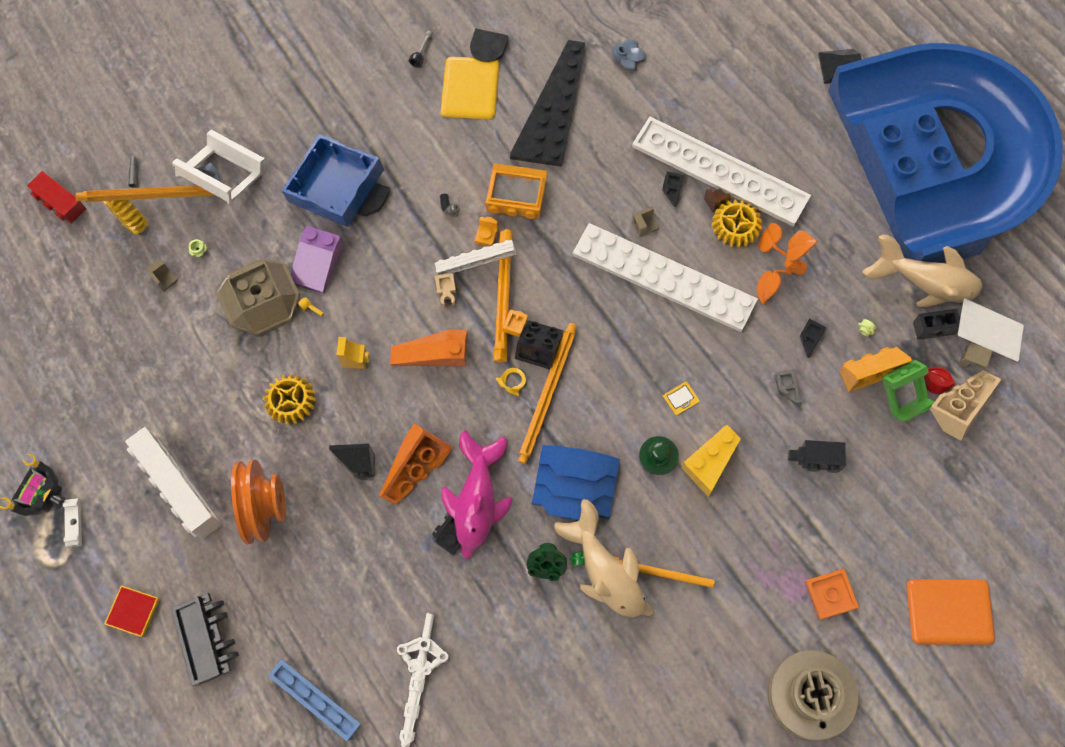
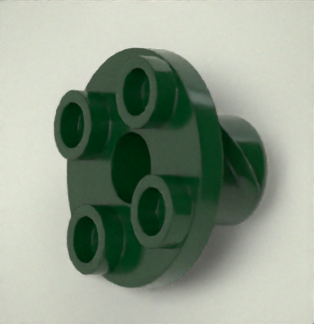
[639,436,679,475]
[526,543,567,581]

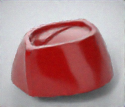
[924,367,955,395]

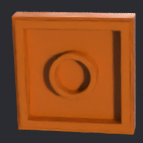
[805,569,859,621]

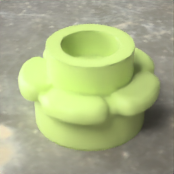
[189,239,207,257]
[858,319,876,337]

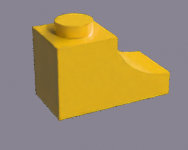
[336,337,370,369]

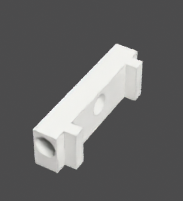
[63,498,82,548]

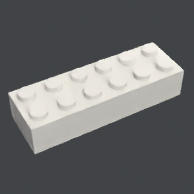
[125,427,222,540]

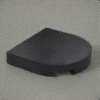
[470,28,509,62]
[357,183,391,216]

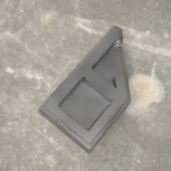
[774,370,802,406]

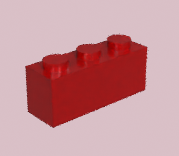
[27,171,86,224]

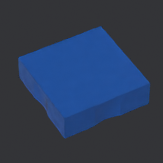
[281,134,384,227]

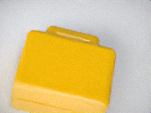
[440,57,500,119]

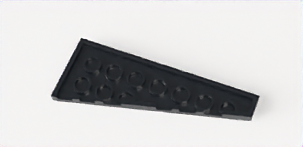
[510,40,585,167]

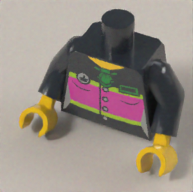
[0,454,66,516]

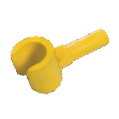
[298,298,323,316]

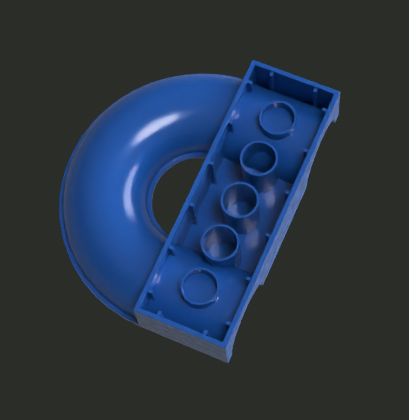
[828,43,1063,263]

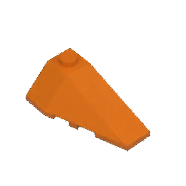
[390,330,467,366]
[379,423,453,505]

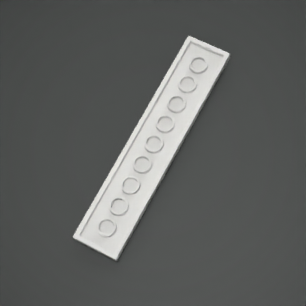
[632,117,811,227]
[573,223,758,332]

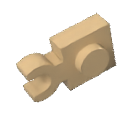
[435,273,456,307]

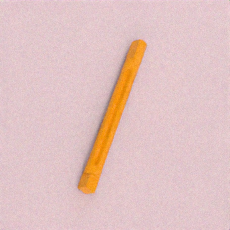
[494,229,513,363]

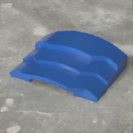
[532,445,620,521]

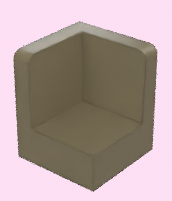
[632,206,659,237]
[145,259,178,292]
[959,342,993,368]

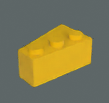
[682,425,741,497]

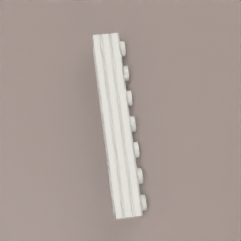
[435,240,517,275]

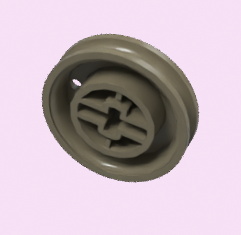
[768,650,858,741]

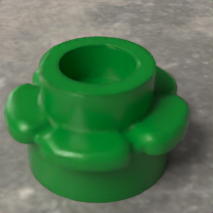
[569,551,585,566]

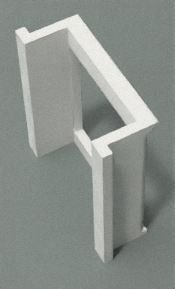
[172,130,265,204]

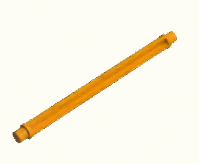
[75,185,227,202]
[518,323,577,465]

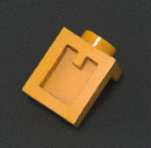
[474,217,499,247]
[502,310,528,337]

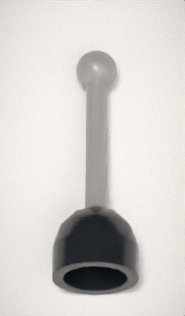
[408,31,432,68]

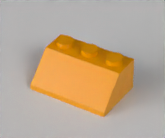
[840,347,912,392]

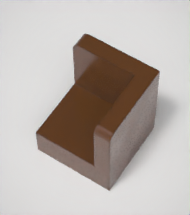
[704,188,731,213]

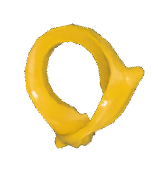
[496,368,526,396]

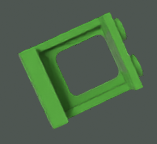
[882,360,934,423]

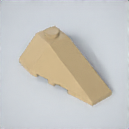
[930,370,1001,441]

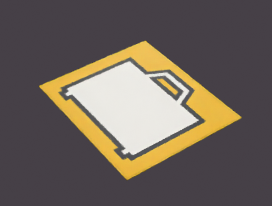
[662,381,700,415]

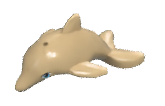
[862,235,983,308]
[554,499,653,618]

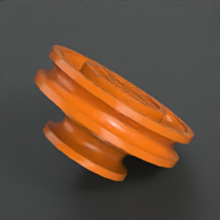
[231,459,286,544]

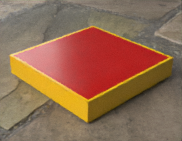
[105,586,160,638]

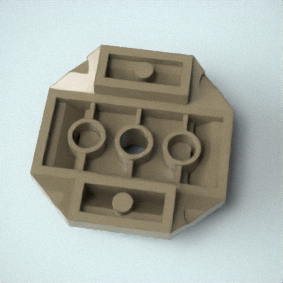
[216,258,300,337]

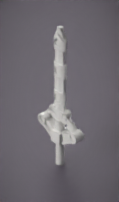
[397,613,449,747]

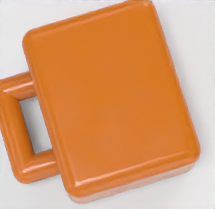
[907,579,995,645]

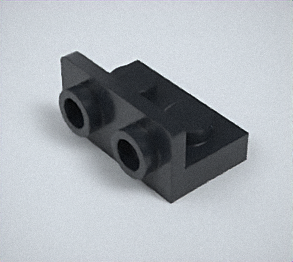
[432,512,461,555]

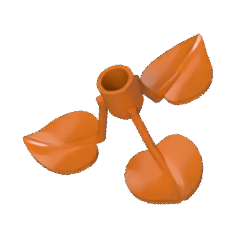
[757,223,818,305]

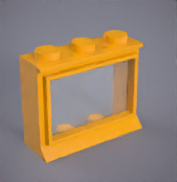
[485,163,547,219]

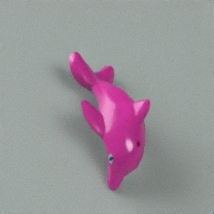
[442,430,513,559]

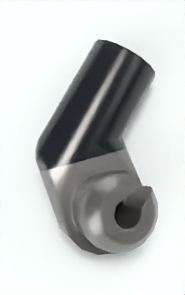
[439,193,460,216]

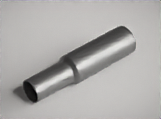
[128,156,137,188]

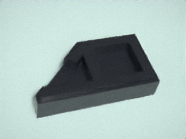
[662,171,684,207]
[800,319,826,358]

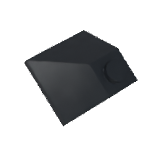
[818,49,862,84]
[329,443,375,480]

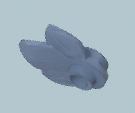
[612,40,646,70]

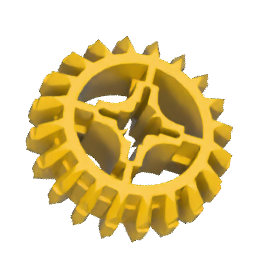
[712,199,762,248]
[103,200,149,235]
[263,374,316,425]

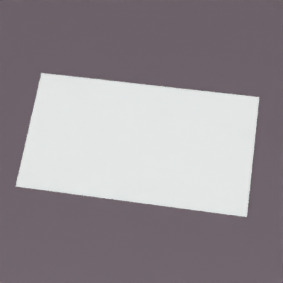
[958,298,1024,362]

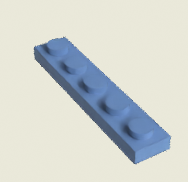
[268,659,362,742]

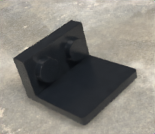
[515,320,564,369]

